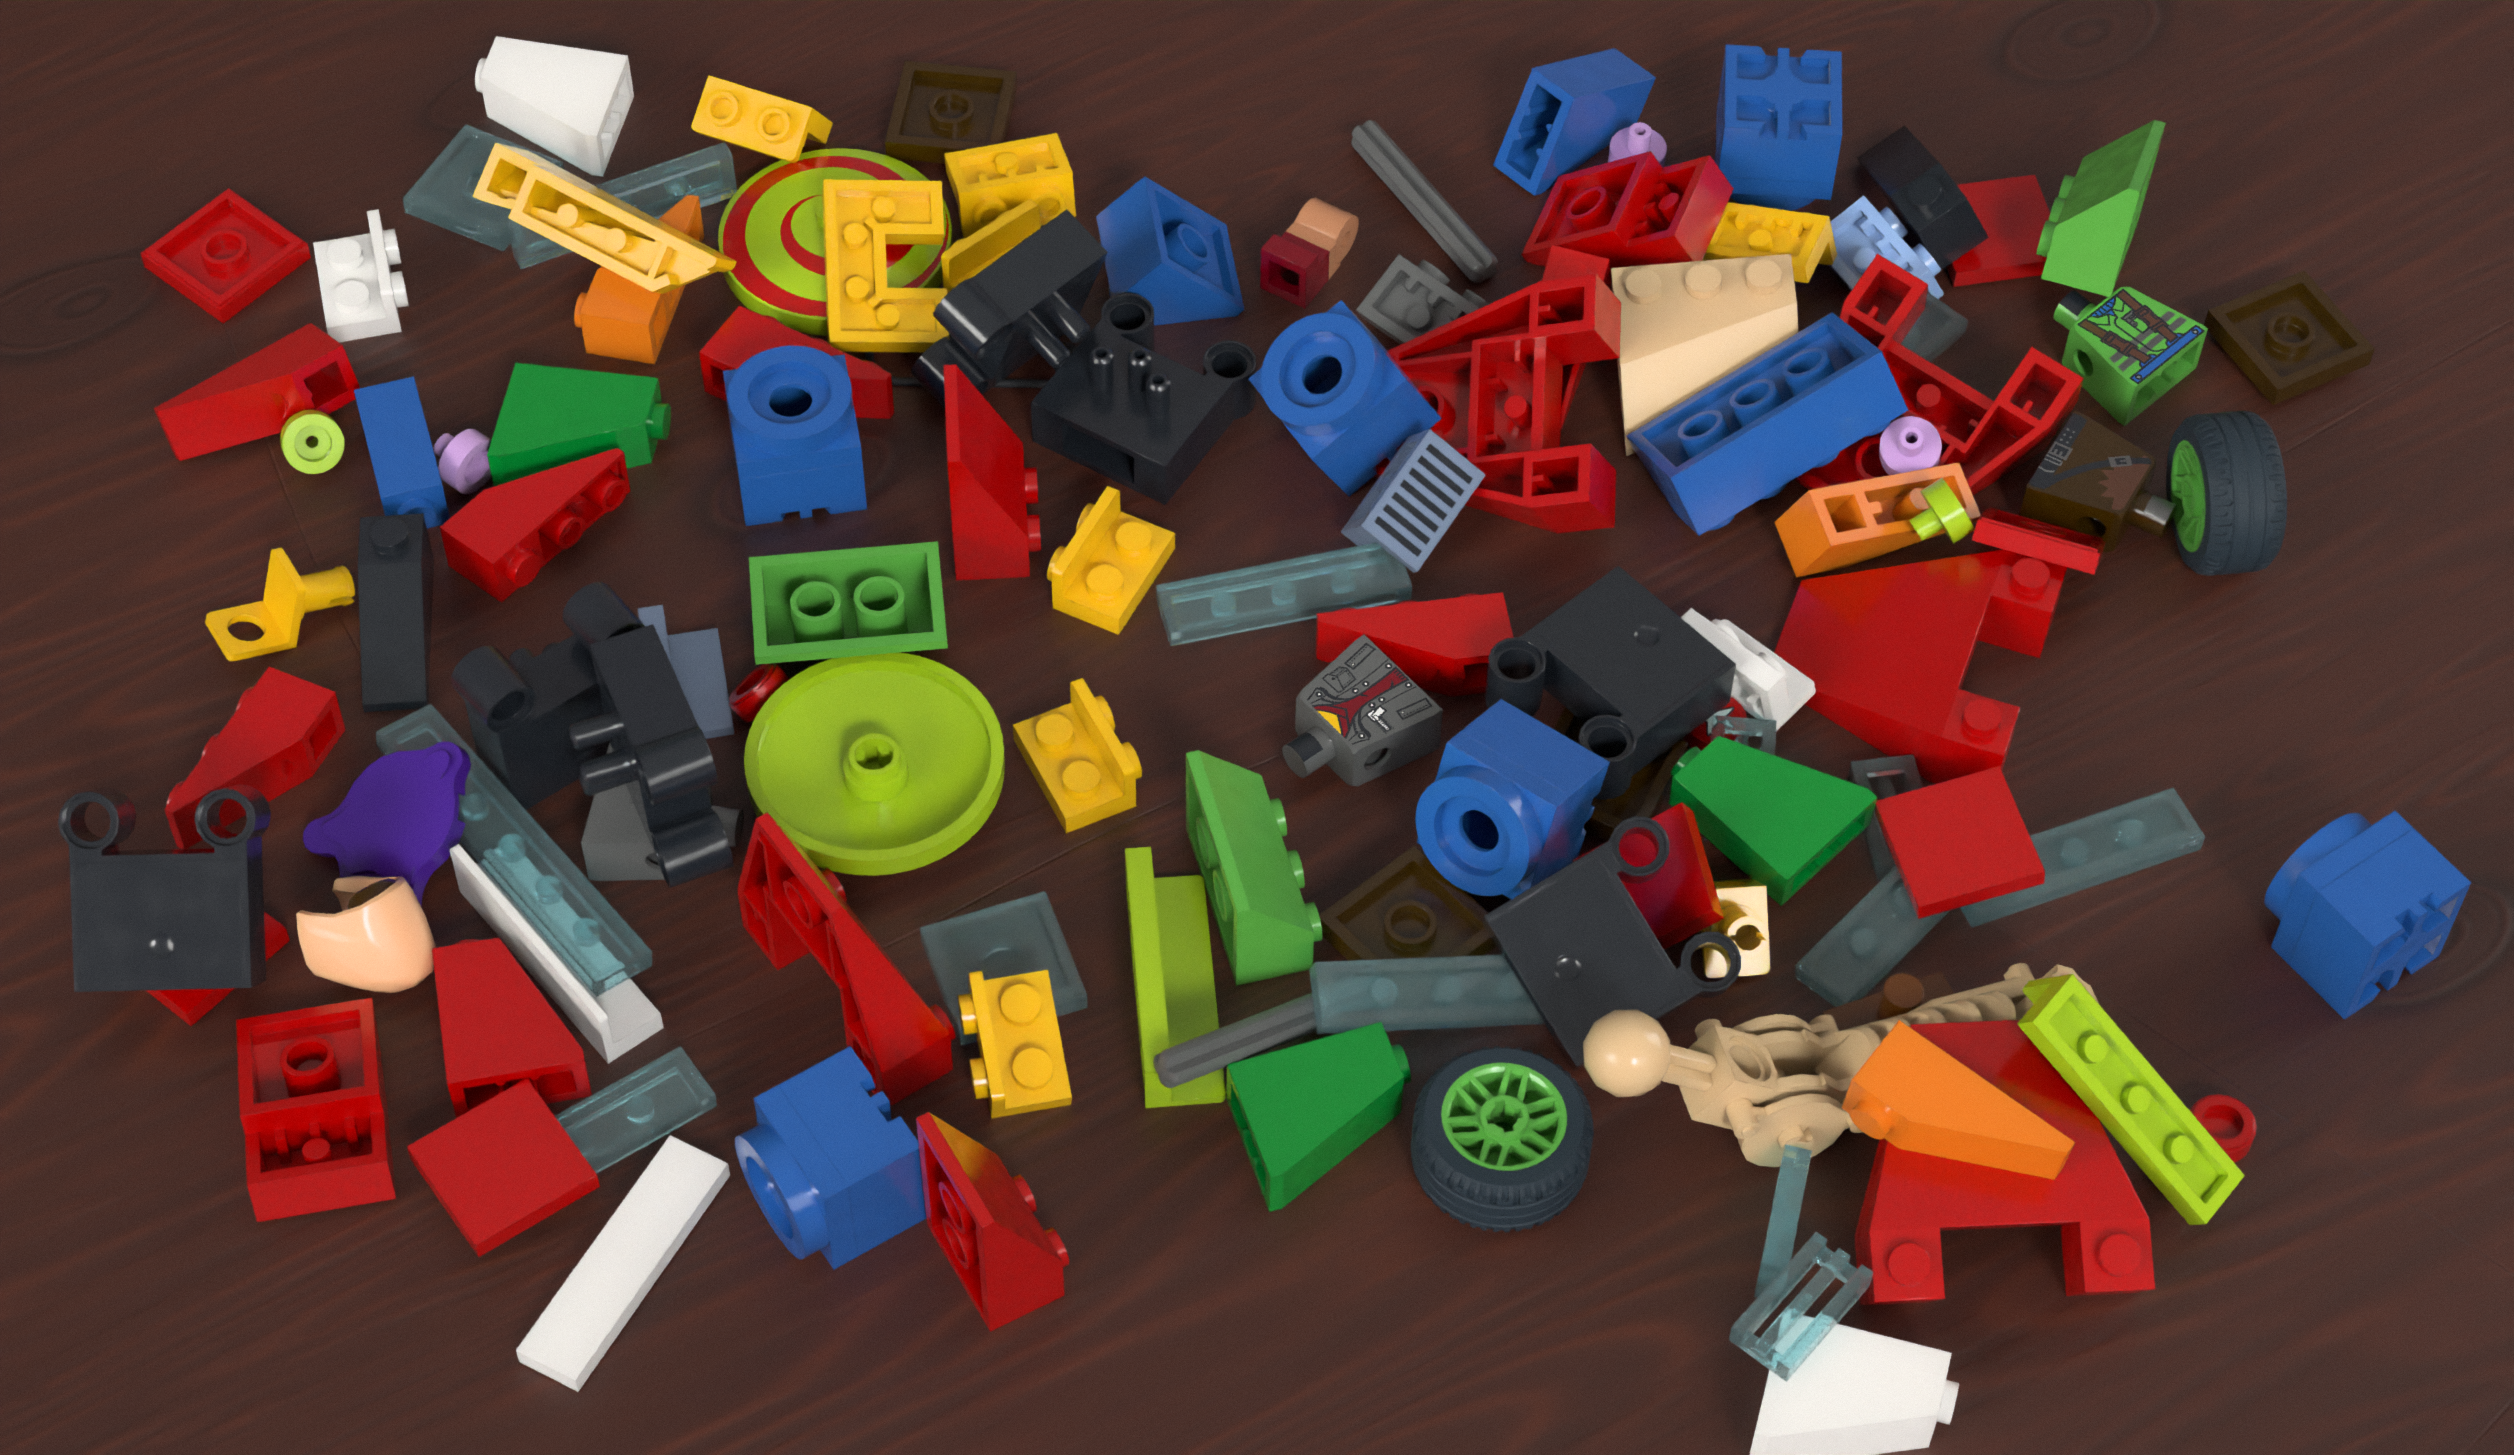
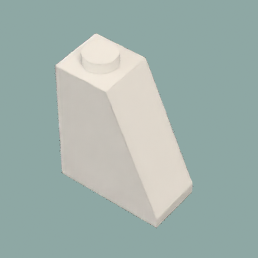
[475,36,634,177]
[1749,1310,1959,1455]

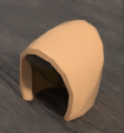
[296,876,437,993]

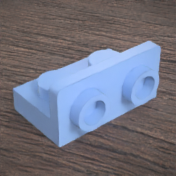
[1828,195,1944,302]

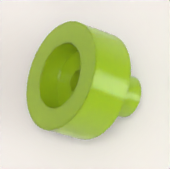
[280,410,344,474]
[1909,478,1975,543]

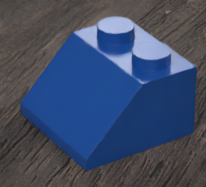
[1096,176,1245,326]

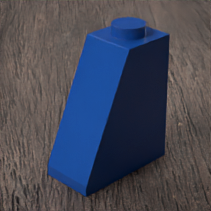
[1493,48,1656,196]

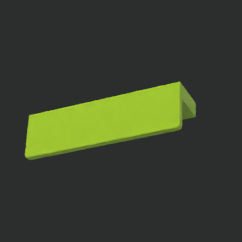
[1125,847,1226,1108]
[2017,974,2245,1225]

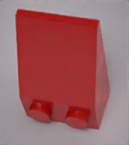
[944,365,1041,581]
[916,1112,1069,1332]

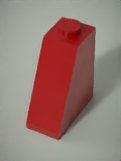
[432,938,592,1118]

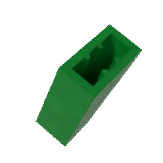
[487,363,671,486]
[1669,736,1878,906]
[1226,1022,1411,1212]

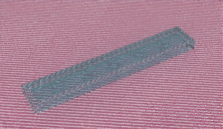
[376,704,652,997]

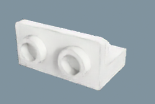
[313,209,409,342]
[1681,608,1816,732]

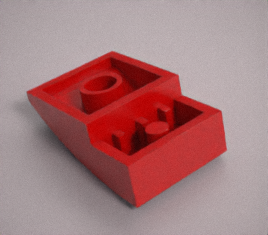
[1521,151,1734,268]
[236,998,396,1222]

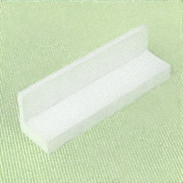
[450,843,664,1064]

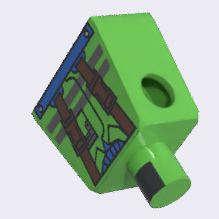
[2053,287,2208,426]

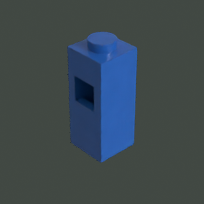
[354,377,450,529]

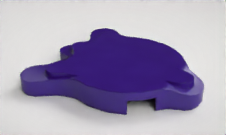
[303,741,471,905]

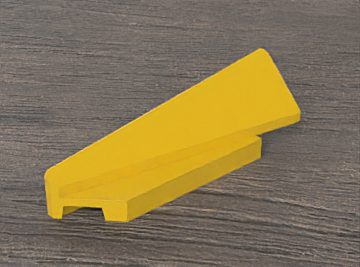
[473,143,737,294]

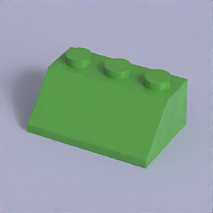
[2036,120,2166,297]
[749,541,948,665]
[1186,750,1322,986]

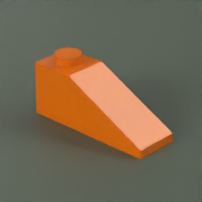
[574,195,704,365]
[1774,463,1981,577]
[1841,1020,2075,1180]

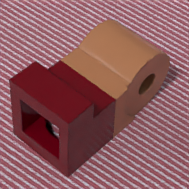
[1260,197,1359,309]

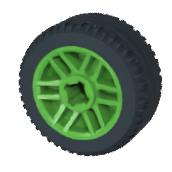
[2166,411,2287,576]
[1411,1046,1594,1232]

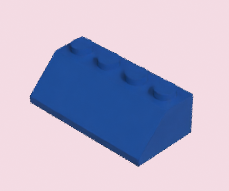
[1626,312,1908,536]

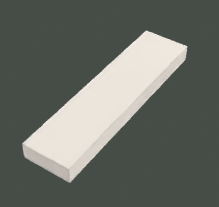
[516,1135,730,1392]

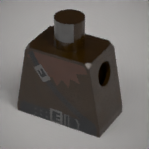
[2019,410,2177,553]

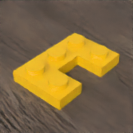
[822,179,949,352]

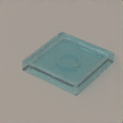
[403,125,565,251]
[920,891,1088,1045]

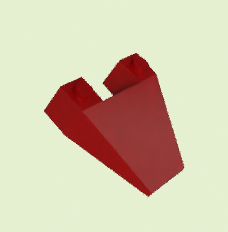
[1795,253,2084,495]
[1373,274,1621,534]
[1774,549,2067,784]
[737,812,956,1107]
[1855,1020,2155,1305]

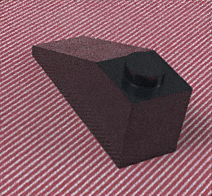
[1857,125,1989,270]
[358,514,434,712]

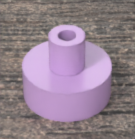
[1608,122,1667,167]
[1879,416,1942,475]
[434,429,491,494]

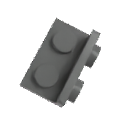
[1356,254,1489,344]

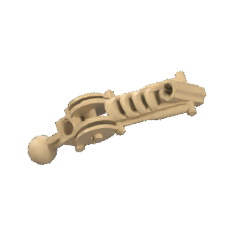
[1583,963,2099,1167]

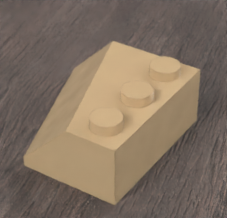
[1611,254,1798,456]

